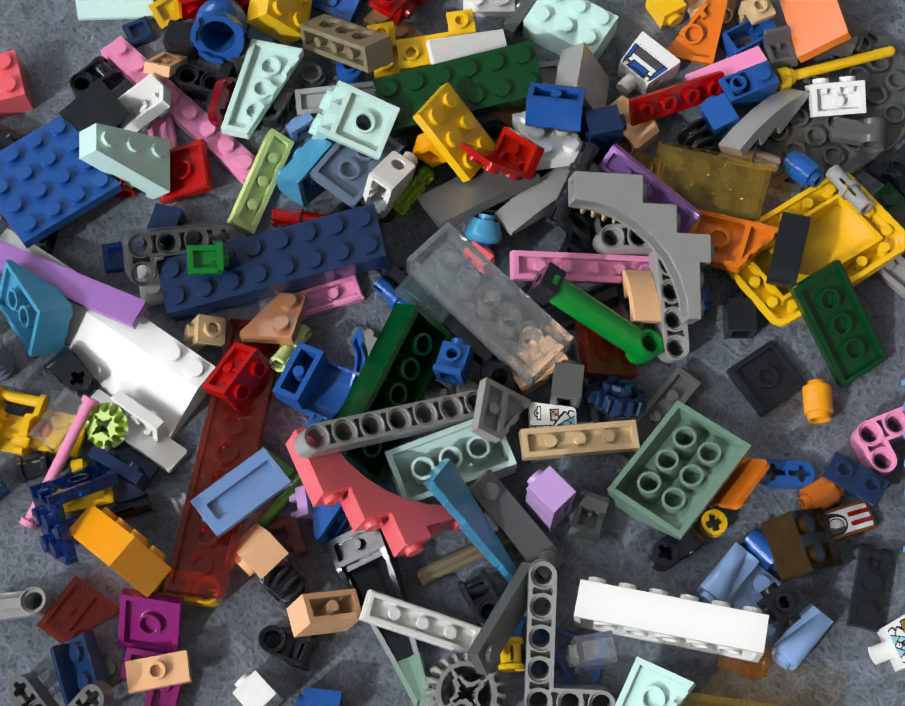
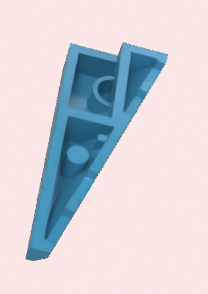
[423,458,517,584]

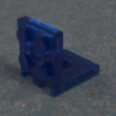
[29,464,120,566]

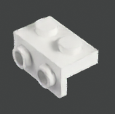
[118,73,171,132]

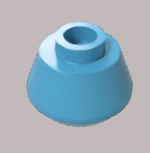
[465,213,503,245]

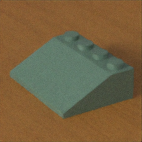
[607,400,752,540]

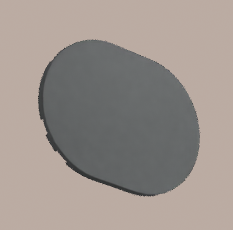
[721,29,905,193]

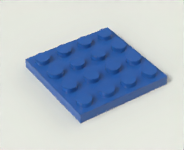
[0,116,122,249]

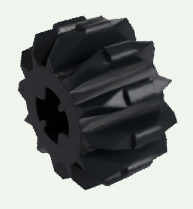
[259,560,310,608]

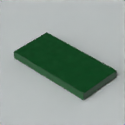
[789,260,888,388]

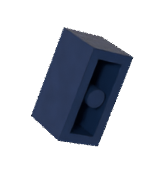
[580,104,627,160]

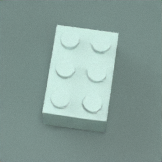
[522,0,619,60]

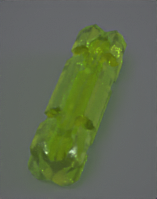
[393,166,434,214]

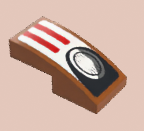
[824,500,878,542]

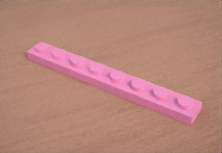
[100,36,256,185]

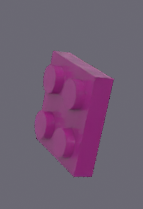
[118,588,184,654]

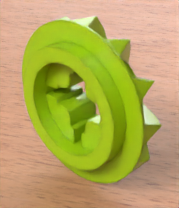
[83,403,128,449]

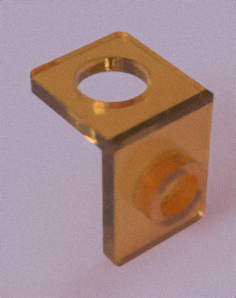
[716,646,773,681]

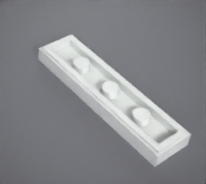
[359,589,482,654]

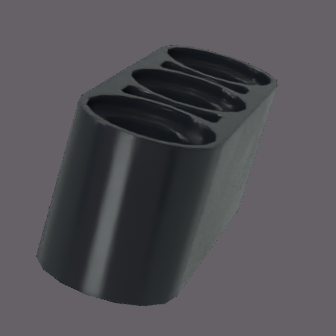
[766,212,811,288]

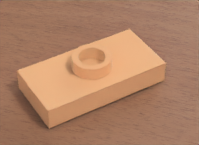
[125,650,192,694]

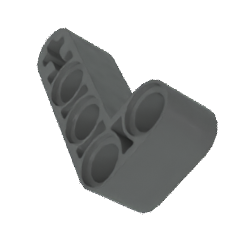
[122,222,237,286]

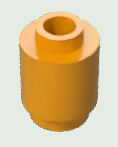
[802,379,834,424]

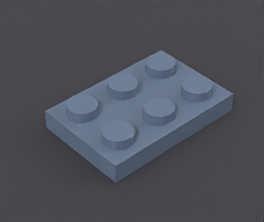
[309,116,404,209]

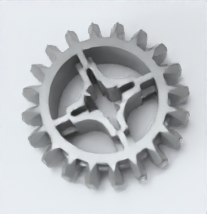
[422,652,506,706]

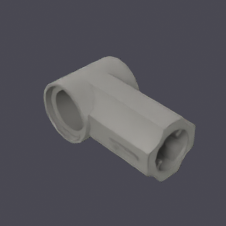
[0,587,56,621]

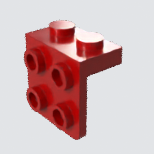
[460,126,545,181]

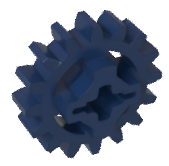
[584,376,649,417]

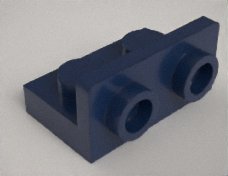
[87,444,159,492]
[50,630,109,706]

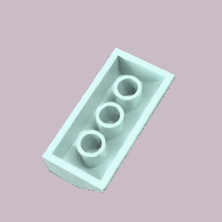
[385,419,517,505]

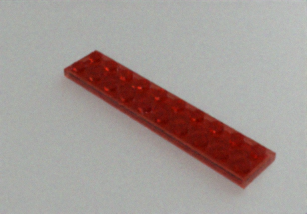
[164,319,280,600]

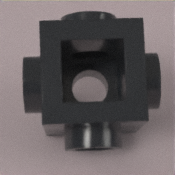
[756,578,811,628]

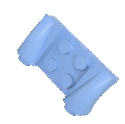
[696,542,833,671]

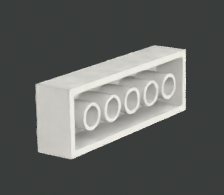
[574,577,769,663]

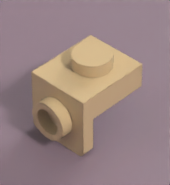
[736,0,776,25]
[183,314,226,352]

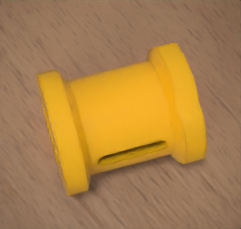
[498,637,525,673]

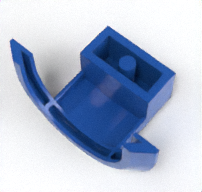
[272,327,368,427]

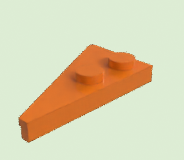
[666,0,729,66]

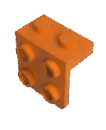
[709,457,770,510]

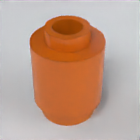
[798,477,845,511]

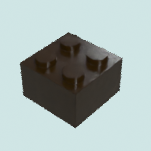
[761,507,843,582]

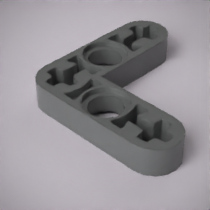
[9,673,114,706]

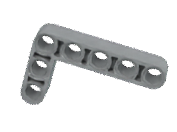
[593,224,690,364]
[524,559,616,706]

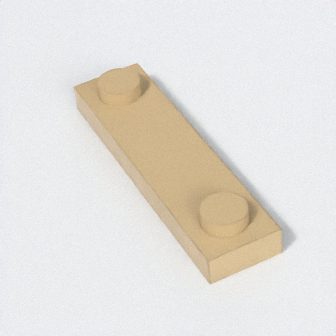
[518,419,640,461]

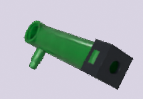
[527,262,664,366]

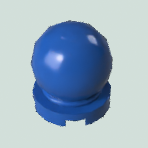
[190,0,248,64]

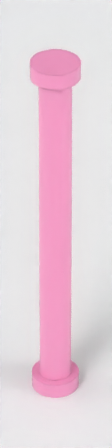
[20,394,99,529]

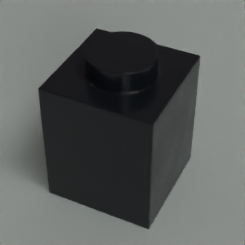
[163,20,199,60]
[722,294,757,339]

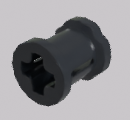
[16,452,52,484]

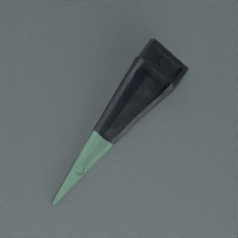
[326,528,431,706]

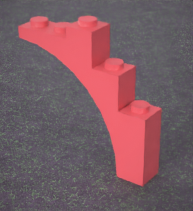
[286,427,461,558]

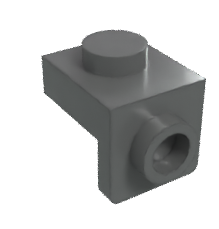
[763,25,798,70]
[568,490,610,543]

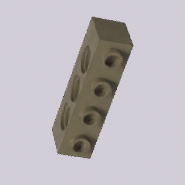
[300,13,394,73]

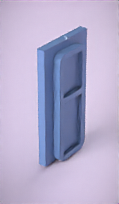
[190,447,292,538]

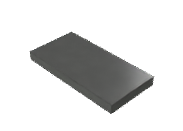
[417,164,541,232]

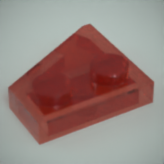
[37,576,120,644]

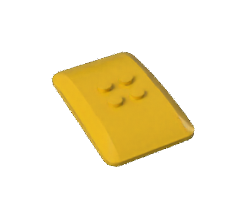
[725,172,905,327]

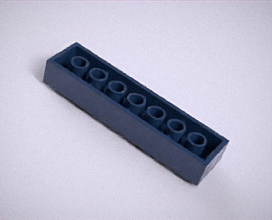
[157,203,392,322]

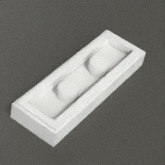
[426,29,507,65]

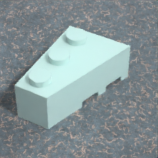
[79,123,170,199]

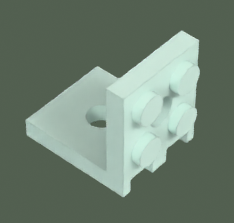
[308,80,400,160]

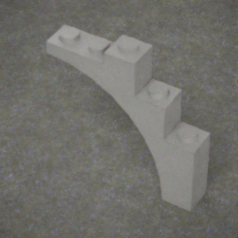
[568,171,714,325]

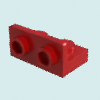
[202,342,271,410]

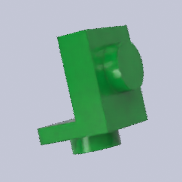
[187,242,229,276]

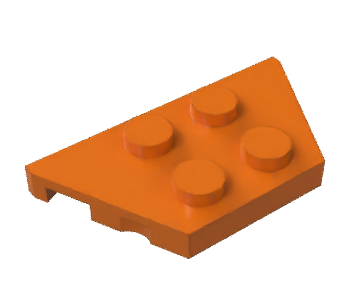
[689,208,779,273]

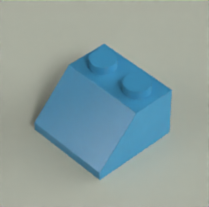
[275,139,333,207]

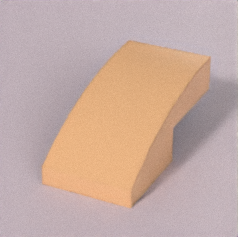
[622,270,662,324]

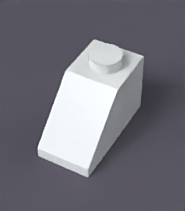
[232,670,284,706]

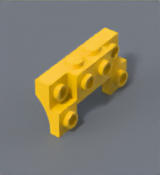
[367,9,476,79]

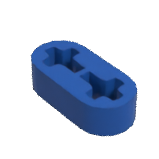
[760,459,815,490]

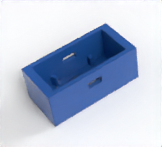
[718,19,777,58]

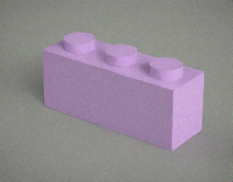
[524,466,576,533]

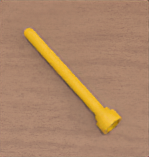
[774,46,896,90]

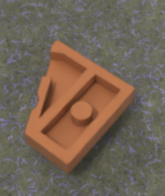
[239,293,309,345]

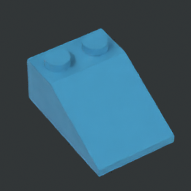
[0,259,73,357]

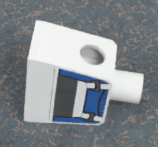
[616,31,681,96]

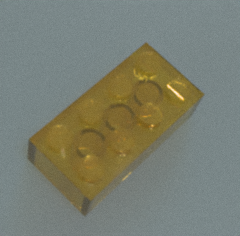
[652,140,773,221]

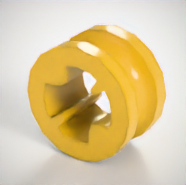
[699,509,728,538]

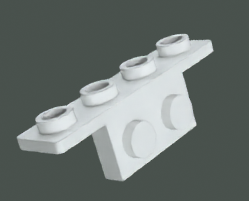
[91,389,187,473]

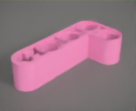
[850,406,905,478]

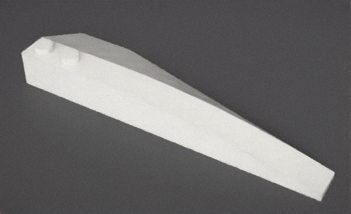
[0,228,216,439]

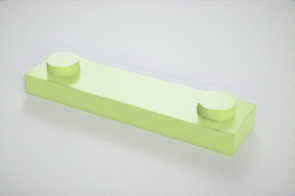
[227,128,294,236]

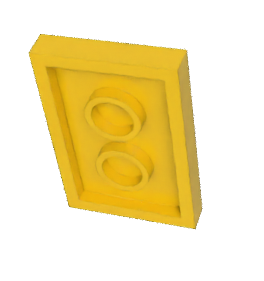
[413,82,496,183]

